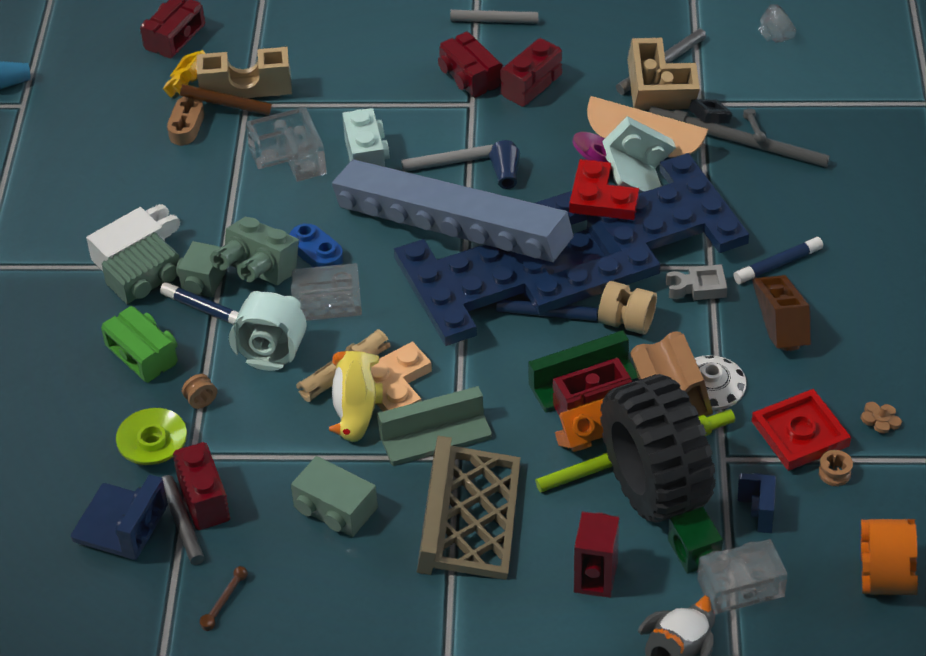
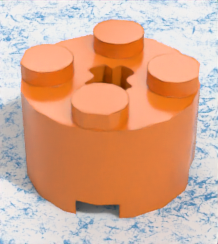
[861,519,918,595]

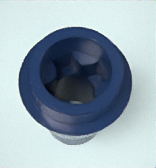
[489,140,520,189]

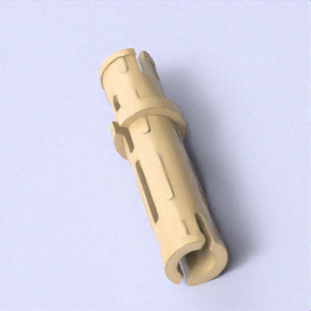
[296,329,390,402]

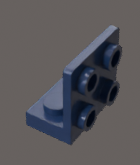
[71,474,168,560]

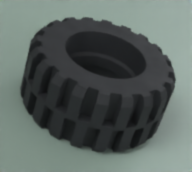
[600,374,716,523]

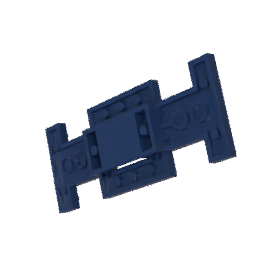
[394,153,749,346]

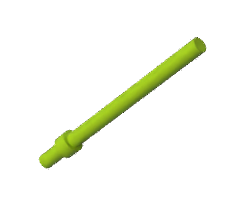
[535,409,735,493]

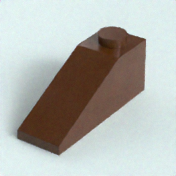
[753,275,811,351]

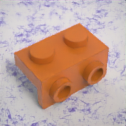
[555,398,604,451]

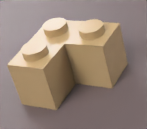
[627,38,700,110]

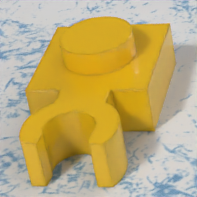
[163,50,206,98]

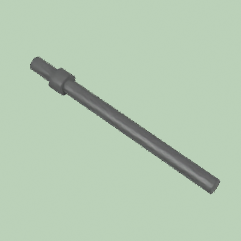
[649,106,830,168]

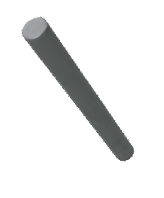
[616,28,706,95]

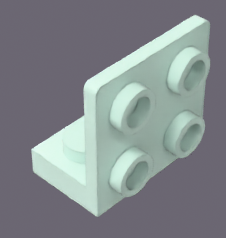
[602,116,676,193]

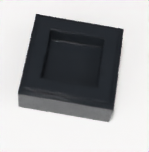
[689,99,733,123]

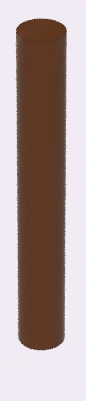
[180,84,272,116]

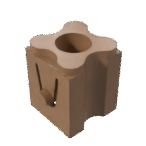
[630,332,713,416]

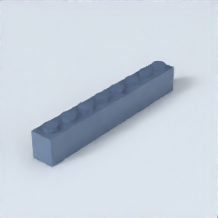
[332,159,574,262]

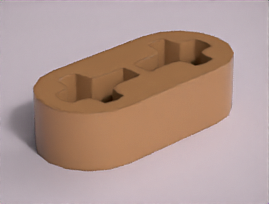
[167,97,204,145]

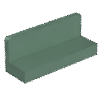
[377,386,492,466]

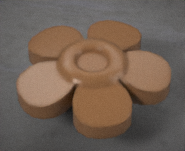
[861,402,902,433]

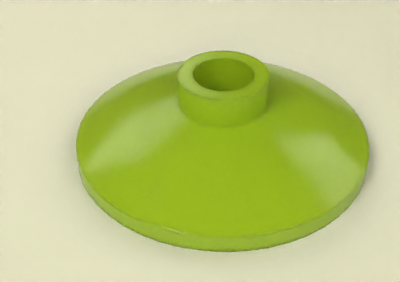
[116,408,187,465]

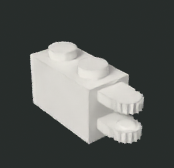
[86,204,181,271]

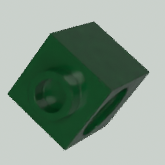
[668,507,723,574]

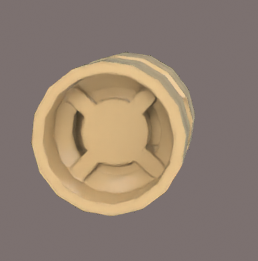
[598,281,657,335]

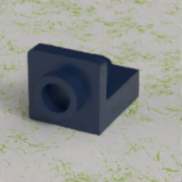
[737,473,776,533]

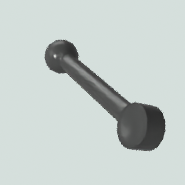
[743,108,766,144]

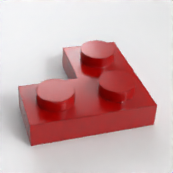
[569,159,639,220]

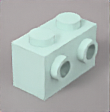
[342,108,390,167]

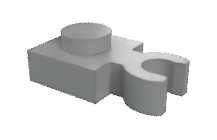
[666,264,727,300]

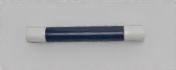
[733,237,824,284]
[160,282,239,324]

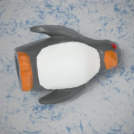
[638,595,715,656]

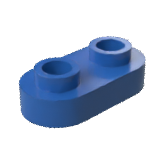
[289,224,343,272]

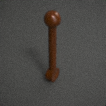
[199,566,248,631]

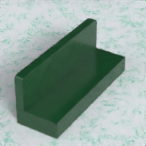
[528,330,639,413]

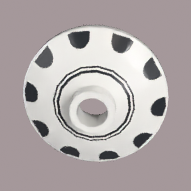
[695,355,746,410]

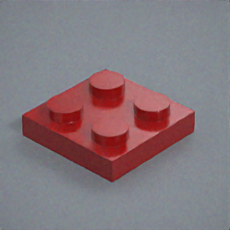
[751,388,851,471]

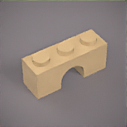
[197,47,292,102]

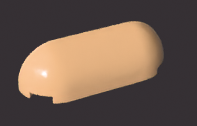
[587,96,708,158]

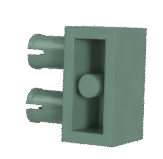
[210,216,299,285]

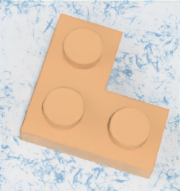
[371,342,432,411]

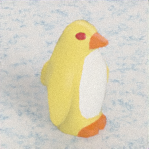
[329,351,383,442]

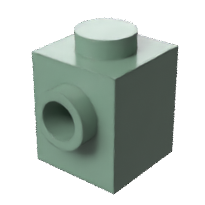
[176,241,227,297]

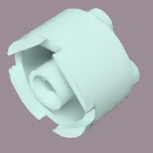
[229,291,307,371]

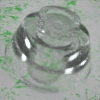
[758,4,796,43]

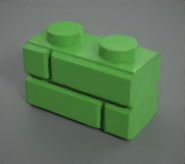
[101,305,178,383]

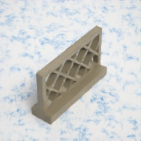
[417,435,521,580]

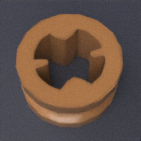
[182,374,217,409]
[819,450,853,486]

